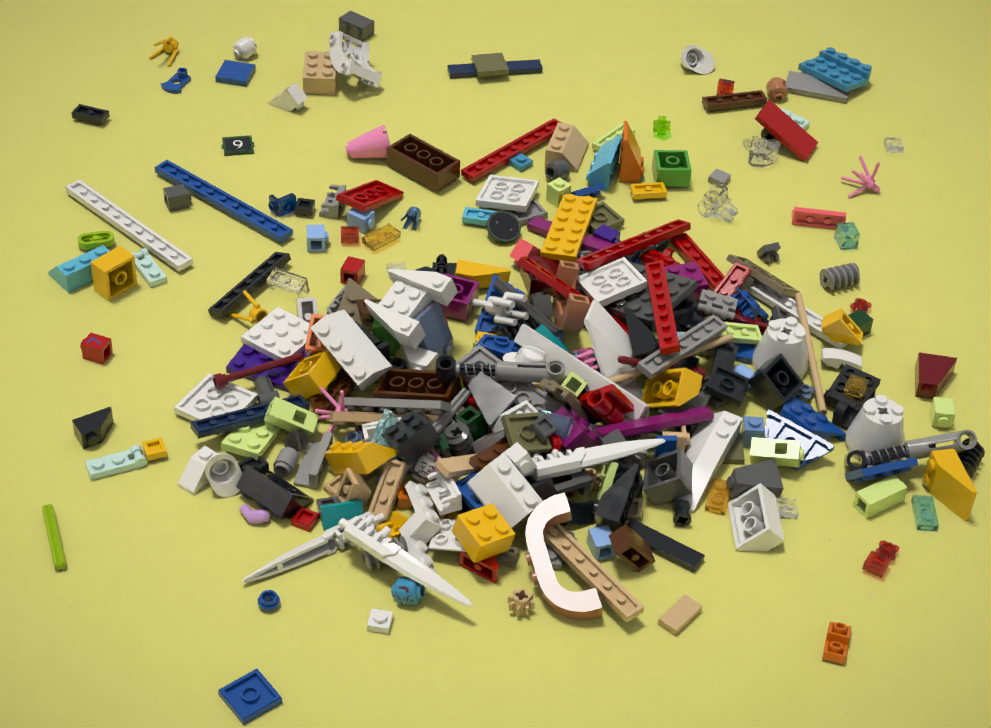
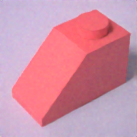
[510,238,541,267]

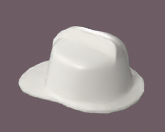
[680,45,715,75]
[503,346,546,363]
[205,452,242,497]

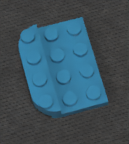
[798,47,872,92]

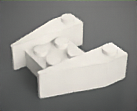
[364,269,458,350]

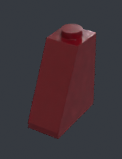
[915,352,957,399]

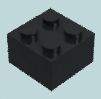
[747,353,804,410]
[381,410,442,465]

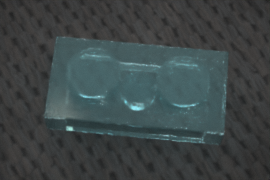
[370,409,398,447]
[538,409,575,439]
[911,495,939,531]

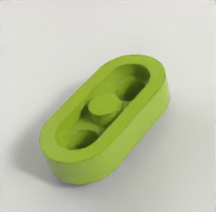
[77,231,115,250]

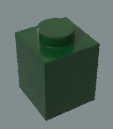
[848,309,874,336]
[455,405,489,441]

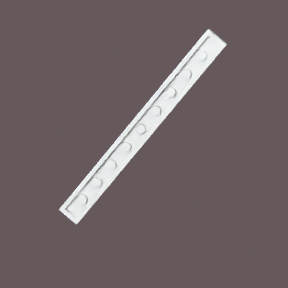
[65,180,193,272]

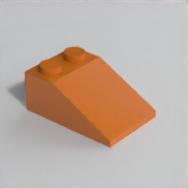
[619,121,644,183]

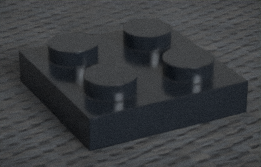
[704,363,749,407]

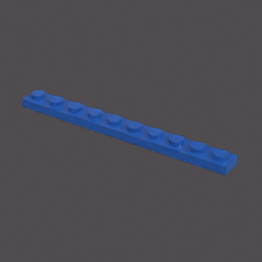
[155,160,293,243]

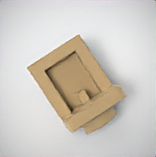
[662,425,690,453]

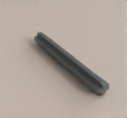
[493,278,559,336]

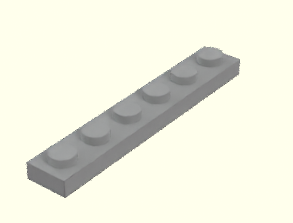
[637,314,728,380]
[338,397,451,415]

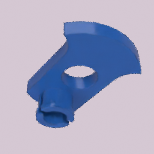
[161,68,191,94]

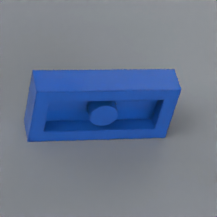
[571,182,605,197]

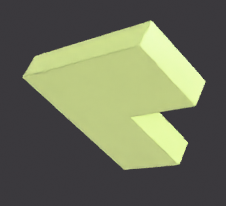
[596,461,619,501]

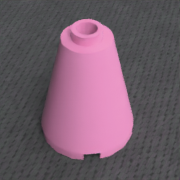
[345,125,390,159]

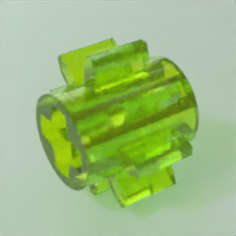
[653,116,671,136]

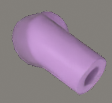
[239,504,270,524]

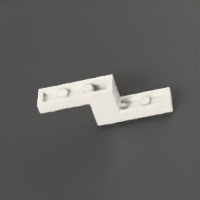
[399,481,442,573]

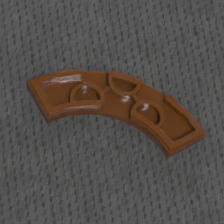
[309,362,355,416]

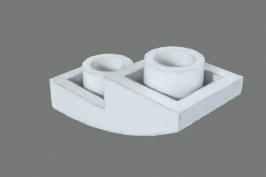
[821,348,862,370]

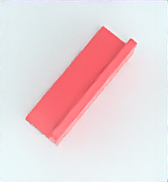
[792,207,846,230]

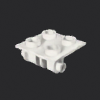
[428,518,466,552]

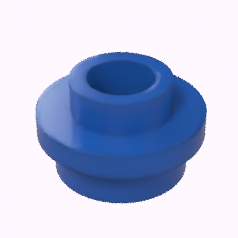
[258,590,280,611]

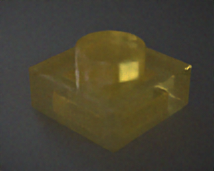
[844,374,869,399]

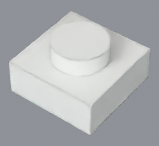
[367,608,393,634]

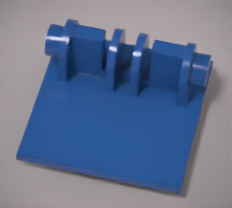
[731,287,769,324]

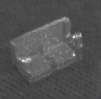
[266,267,310,298]

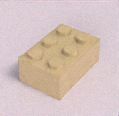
[303,51,337,95]

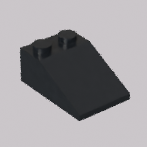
[624,307,660,360]
[593,463,641,532]

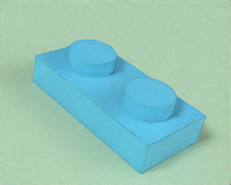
[462,207,497,226]

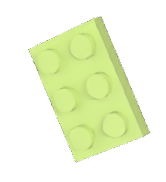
[221,422,283,460]

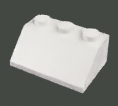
[466,453,543,528]
[728,483,785,551]

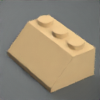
[545,123,589,173]

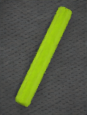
[42,504,66,571]

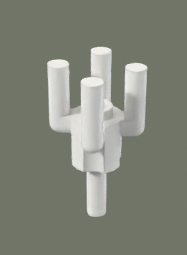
[471,292,529,326]

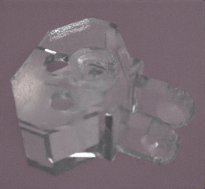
[743,136,781,168]
[697,184,739,223]

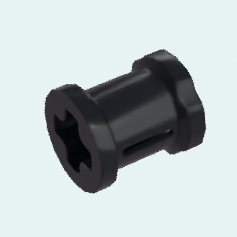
[672,499,692,527]

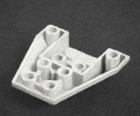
[584,300,637,388]

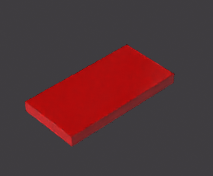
[754,100,819,162]
[336,180,404,213]

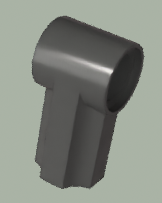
[254,375,280,405]

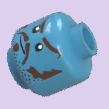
[391,577,425,605]

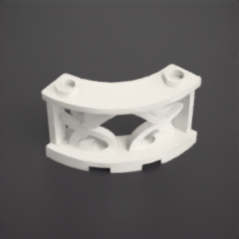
[329,31,382,88]

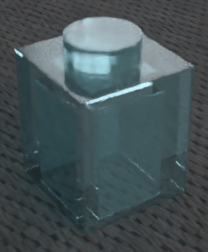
[834,222,860,250]

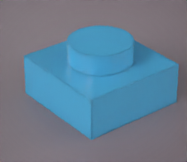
[509,153,533,172]

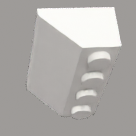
[311,309,392,391]

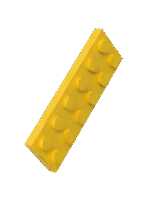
[540,194,597,263]

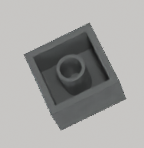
[643,449,693,506]

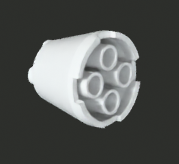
[751,317,809,380]
[845,394,905,464]

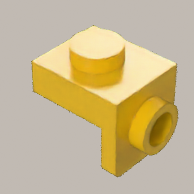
[376,511,409,540]

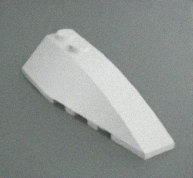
[676,411,743,513]

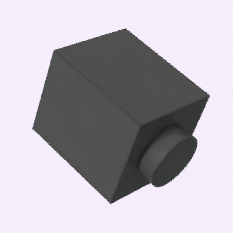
[163,184,191,212]

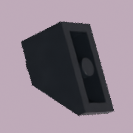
[712,342,739,370]
[72,407,114,449]

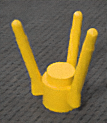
[149,36,179,67]
[228,290,268,324]

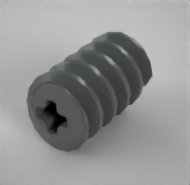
[445,422,476,457]

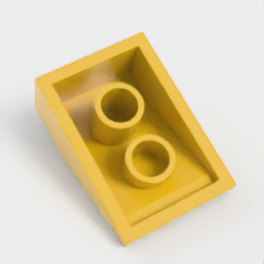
[922,449,977,521]

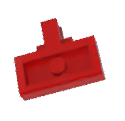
[640,248,680,266]

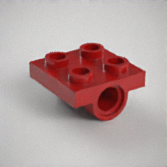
[579,384,634,424]

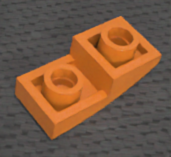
[822,621,851,664]

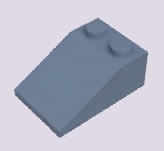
[414,301,454,357]

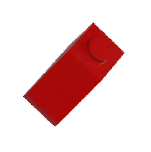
[459,551,499,584]

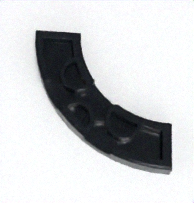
[530,477,596,524]

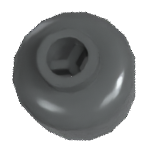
[545,159,570,181]

